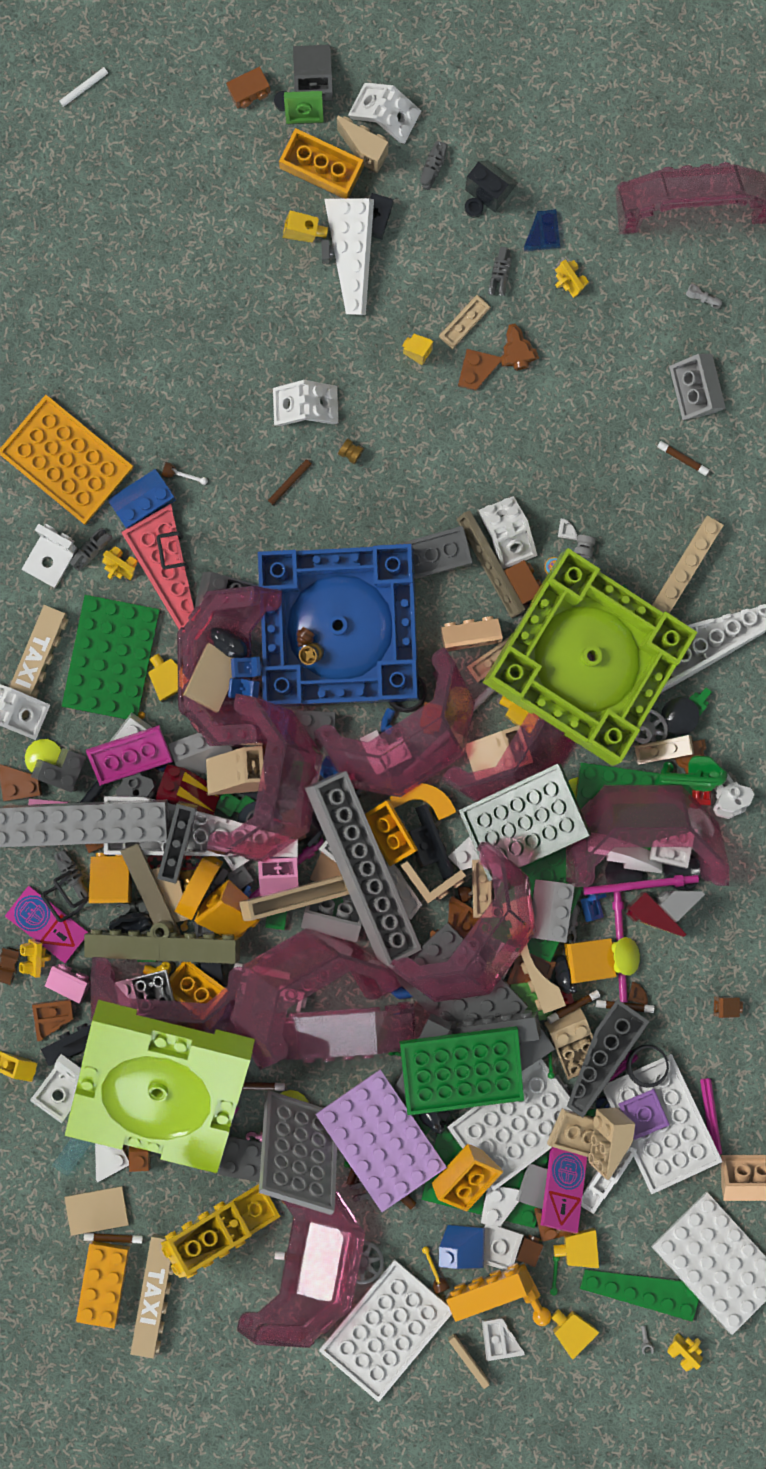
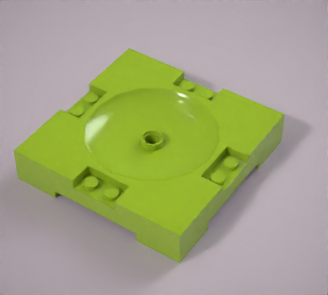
[482,548,698,766]
[65,1000,255,1173]

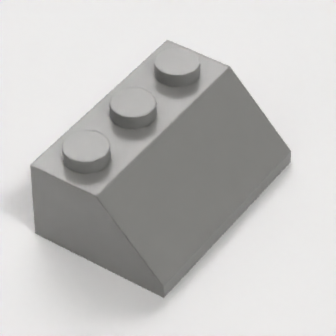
[669,354,726,421]
[168,724,233,776]
[527,880,575,943]
[655,891,705,922]
[301,895,362,942]

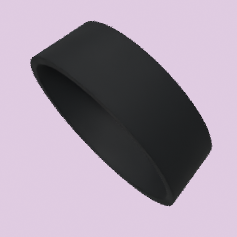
[388,676,427,713]
[626,1045,669,1088]

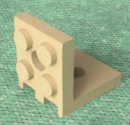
[401,861,466,903]

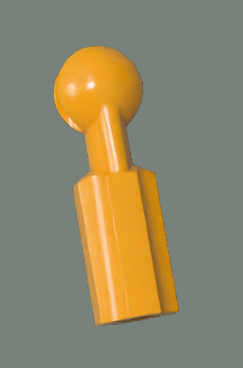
[523,1272,551,1326]

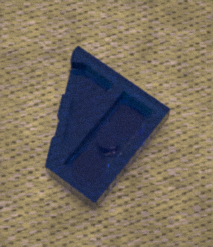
[524,209,560,252]

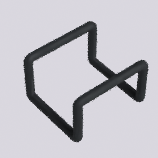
[157,531,189,570]
[41,870,89,922]

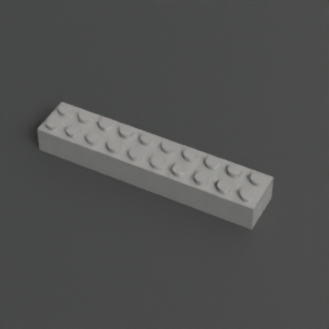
[305,771,422,966]
[0,799,169,847]

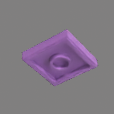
[618,1089,670,1140]

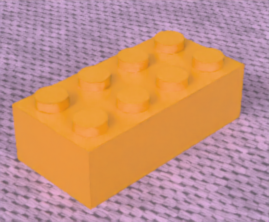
[279,128,364,199]
[76,1241,130,1329]
[446,1263,534,1322]

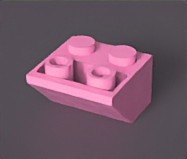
[258,857,299,896]
[45,964,92,1004]

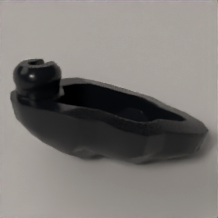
[209,627,248,658]
[109,912,152,933]
[554,955,577,994]

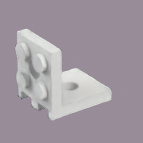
[348,83,421,144]
[273,380,339,426]
[479,496,538,569]
[22,524,78,589]
[0,684,50,740]
[30,1054,81,1123]

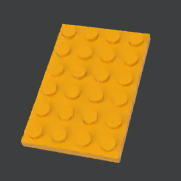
[0,395,134,525]

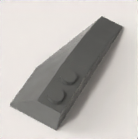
[567,999,650,1118]

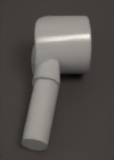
[641,1325,654,1355]

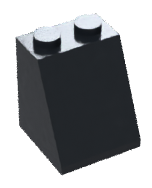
[465,160,518,212]

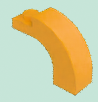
[389,783,456,821]
[174,856,223,920]

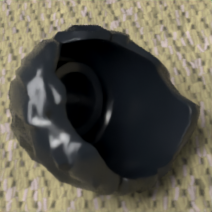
[419,1110,451,1134]

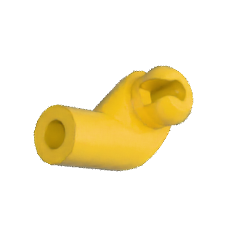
[143,961,172,974]

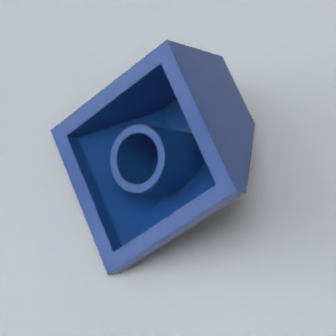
[439,1225,485,1269]

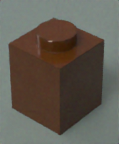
[516,1234,544,1267]

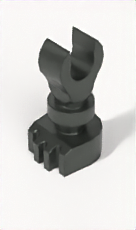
[115,897,149,916]

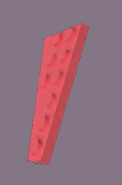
[121,504,197,631]

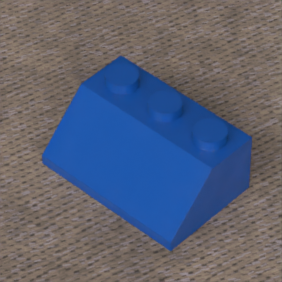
[108,469,176,529]

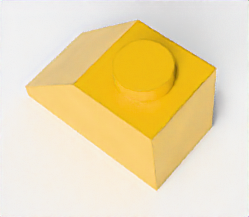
[402,334,433,365]
[0,1051,38,1082]

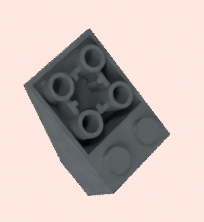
[293,45,333,101]
[194,572,260,624]
[114,970,177,1016]

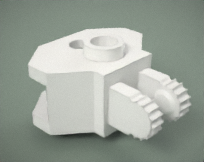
[713,774,754,819]

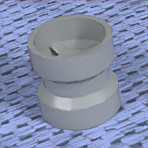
[574,535,596,558]

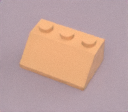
[441,616,503,652]
[721,1155,766,1201]

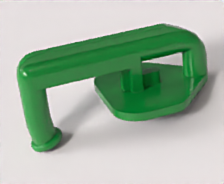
[659,756,728,792]

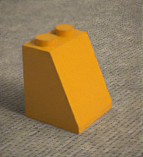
[89,853,132,903]
[194,880,260,937]
[564,938,617,983]

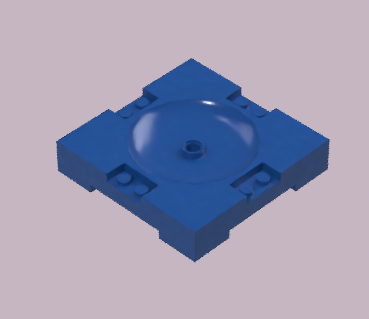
[258,544,420,707]

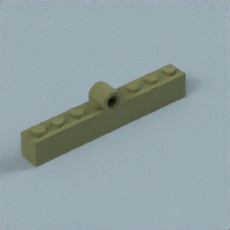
[84,920,240,964]

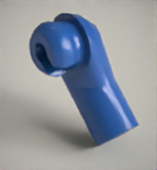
[380,708,396,735]
[388,980,413,999]

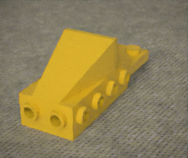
[161,1184,280,1279]

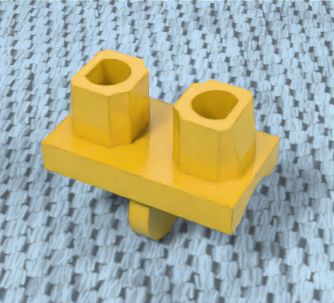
[555,259,589,298]
[102,546,138,581]
[19,939,51,978]
[667,1333,703,1372]

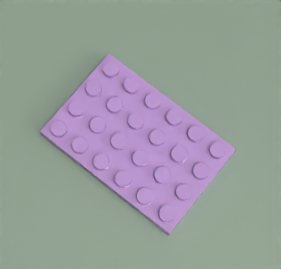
[316,1069,447,1212]

